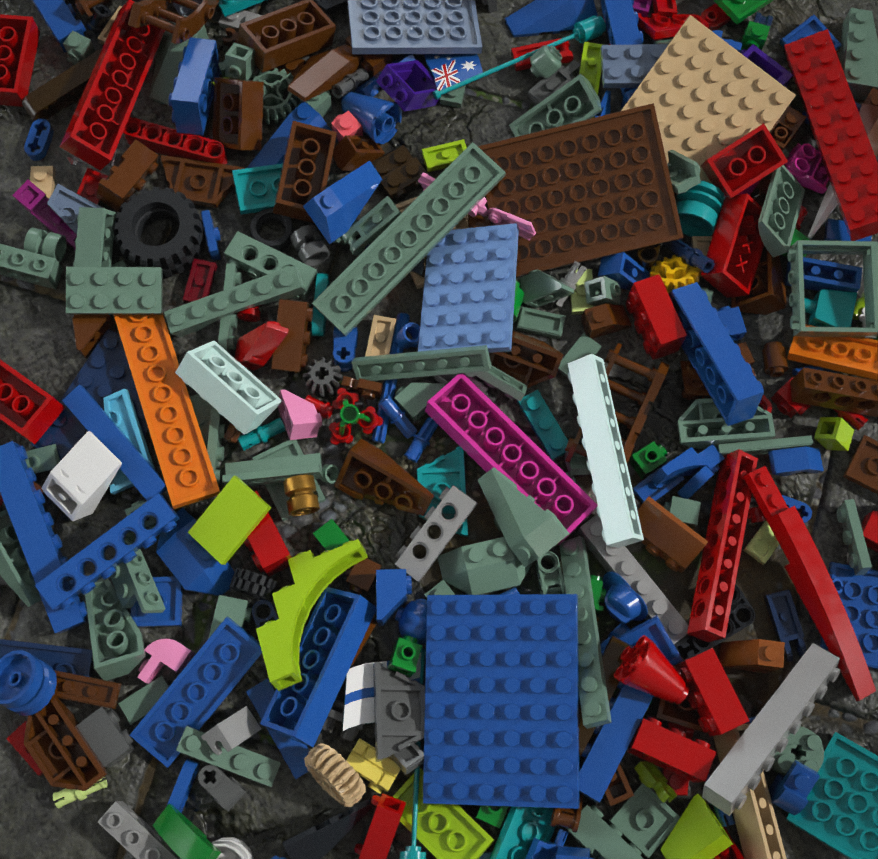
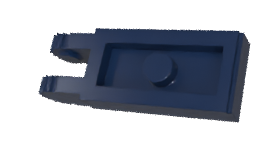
[764,590,807,662]

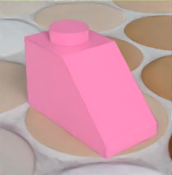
[278,390,322,440]

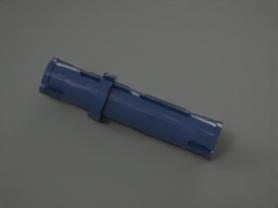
[662,240,715,273]

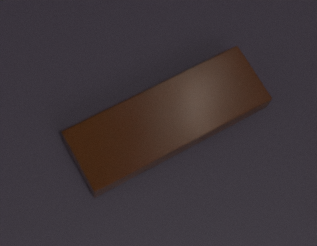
[54,670,121,709]

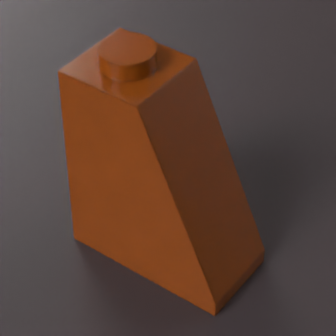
[719,639,785,673]

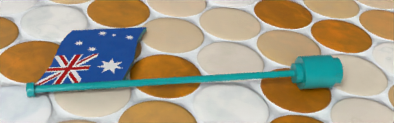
[424,15,606,100]

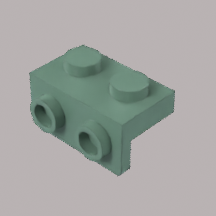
[667,150,701,194]

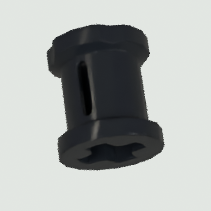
[86,4,112,33]

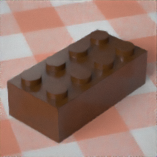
[237,0,336,73]
[273,121,337,224]

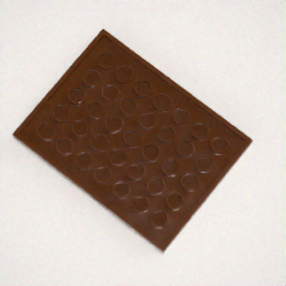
[478,103,683,278]

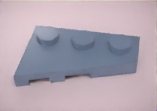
[47,184,116,234]

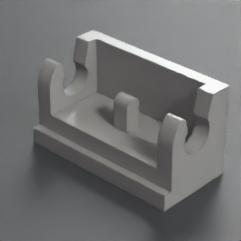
[201,706,261,755]

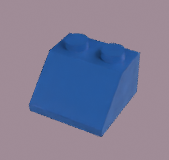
[376,569,412,626]

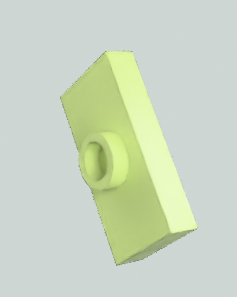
[570,269,594,315]
[743,520,779,565]

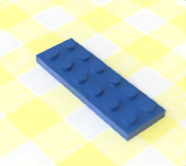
[130,617,262,768]

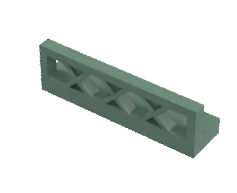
[222,453,323,486]

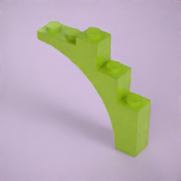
[256,539,368,691]

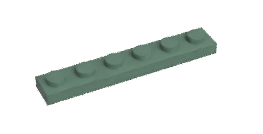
[352,345,492,381]

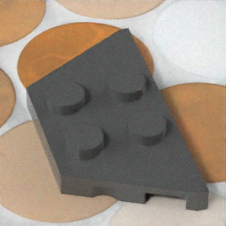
[373,662,425,762]

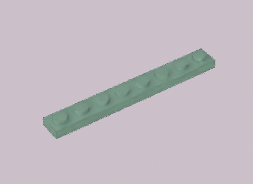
[559,536,612,729]

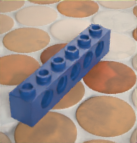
[35,493,180,610]

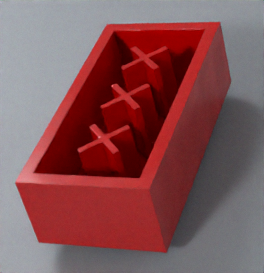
[701,193,764,298]

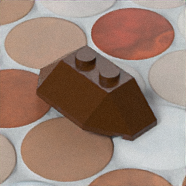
[489,331,564,388]
[24,694,107,791]

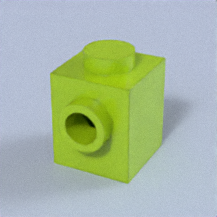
[814,417,854,451]

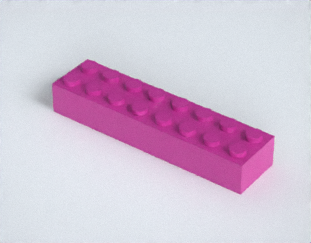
[425,373,598,545]

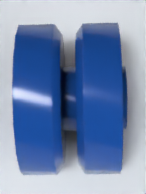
[0,650,57,716]

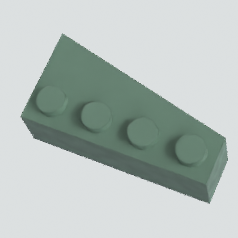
[564,804,643,859]

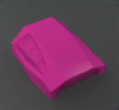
[784,143,829,194]

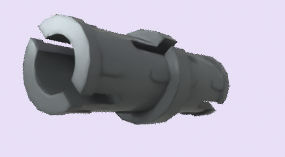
[331,68,368,98]

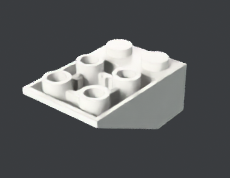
[41,431,122,521]

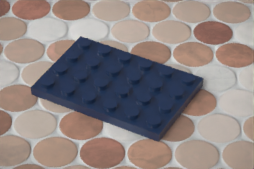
[31,329,150,490]

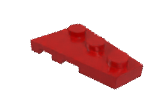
[637,13,709,41]

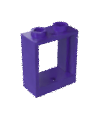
[740,44,793,88]
[376,60,442,112]

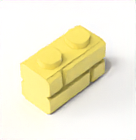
[347,738,401,794]

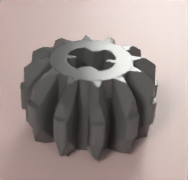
[303,357,343,397]

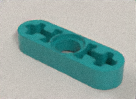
[312,273,330,337]

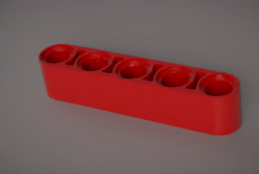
[123,118,228,164]

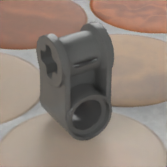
[198,764,247,812]

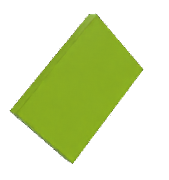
[188,476,271,565]

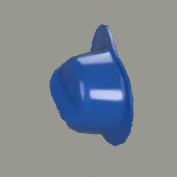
[603,572,648,624]

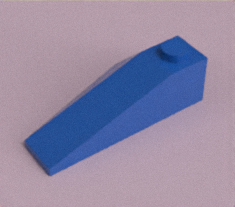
[303,161,382,244]

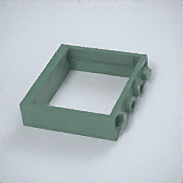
[787,240,878,338]

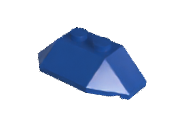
[156,508,235,596]

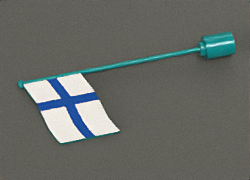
[342,648,426,859]

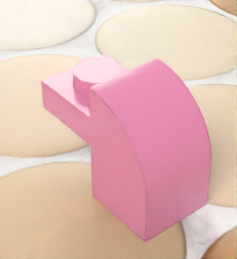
[138,639,195,684]

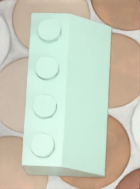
[175,340,282,435]

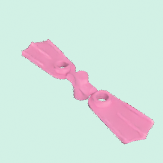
[418,172,536,241]

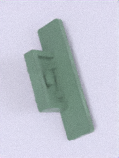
[110,532,166,613]

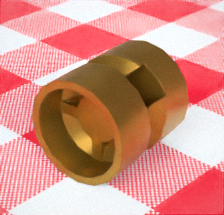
[283,474,320,516]

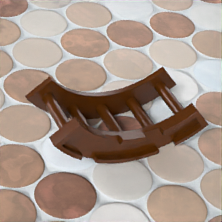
[128,0,219,44]
[565,343,670,464]

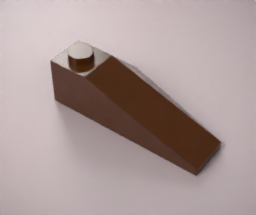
[334,439,434,516]

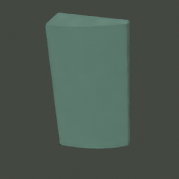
[758,165,805,258]

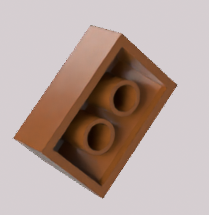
[637,496,708,573]

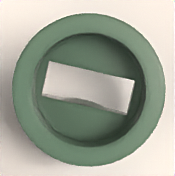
[321,464,339,483]

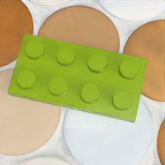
[393,768,494,859]

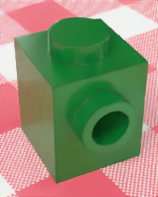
[475,805,509,828]

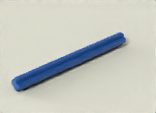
[372,313,410,444]

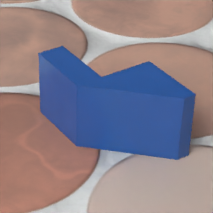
[768,446,824,476]

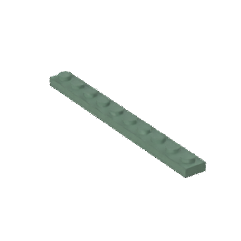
[207,263,242,484]

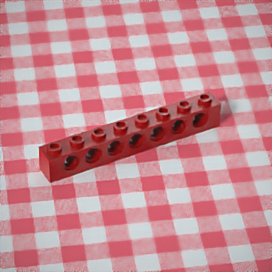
[687,449,758,642]

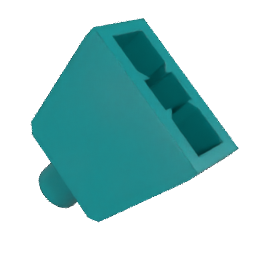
[804,289,857,327]

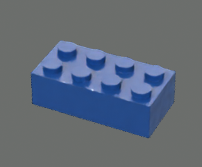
[168,37,221,135]

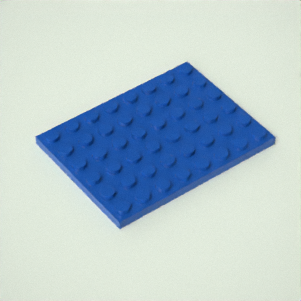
[423,594,580,809]

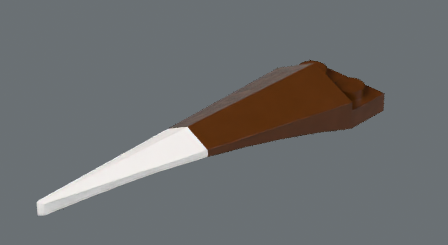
[808,88,878,240]

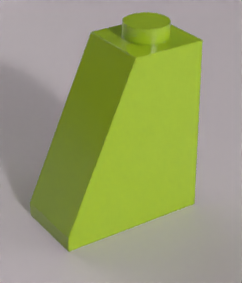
[660,794,733,859]

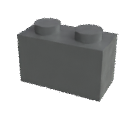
[76,707,135,768]

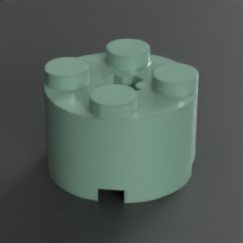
[772,726,824,776]

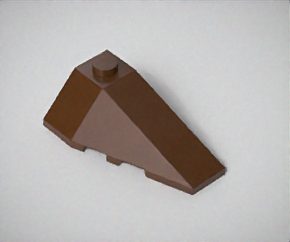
[287,45,362,102]
[731,245,786,315]

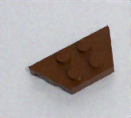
[161,155,245,208]

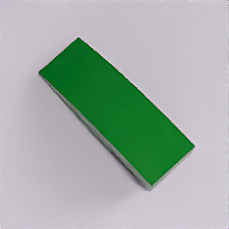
[153,804,221,859]

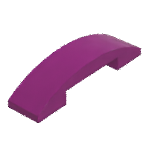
[12,179,77,250]

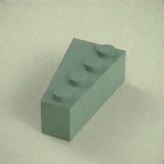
[839,8,878,100]

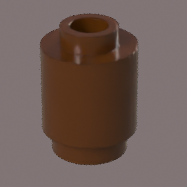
[762,341,788,377]

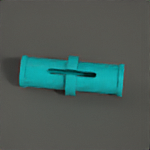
[238,417,286,451]

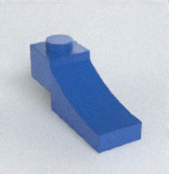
[650,444,725,486]

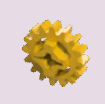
[650,255,700,293]

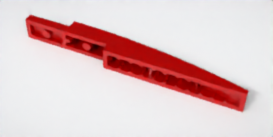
[743,466,876,701]

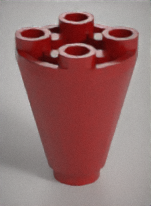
[614,635,689,704]

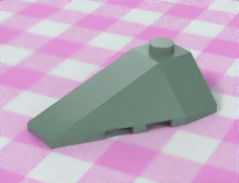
[85,578,146,681]

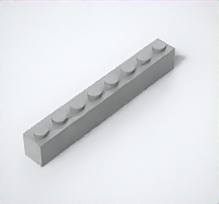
[702,643,840,816]

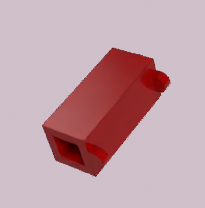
[354,793,406,859]

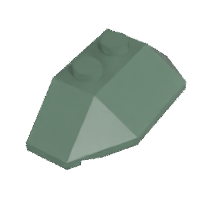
[677,398,776,449]
[438,537,534,595]

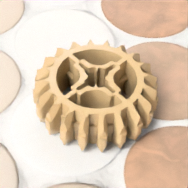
[304,743,366,807]

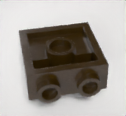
[372,145,428,202]

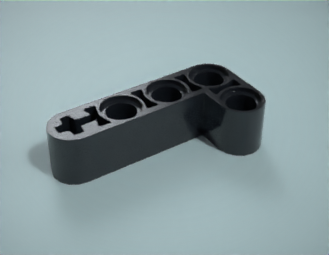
[674,584,755,665]

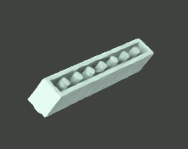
[567,354,644,548]

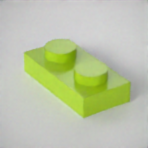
[422,139,467,172]

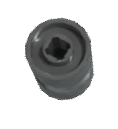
[290,225,330,267]

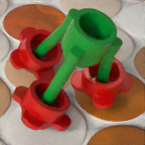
[329,387,383,445]

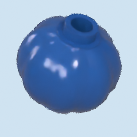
[395,599,427,645]

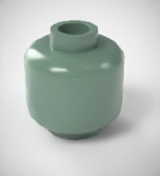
[530,45,562,79]

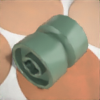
[24,227,67,263]

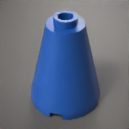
[341,92,402,144]

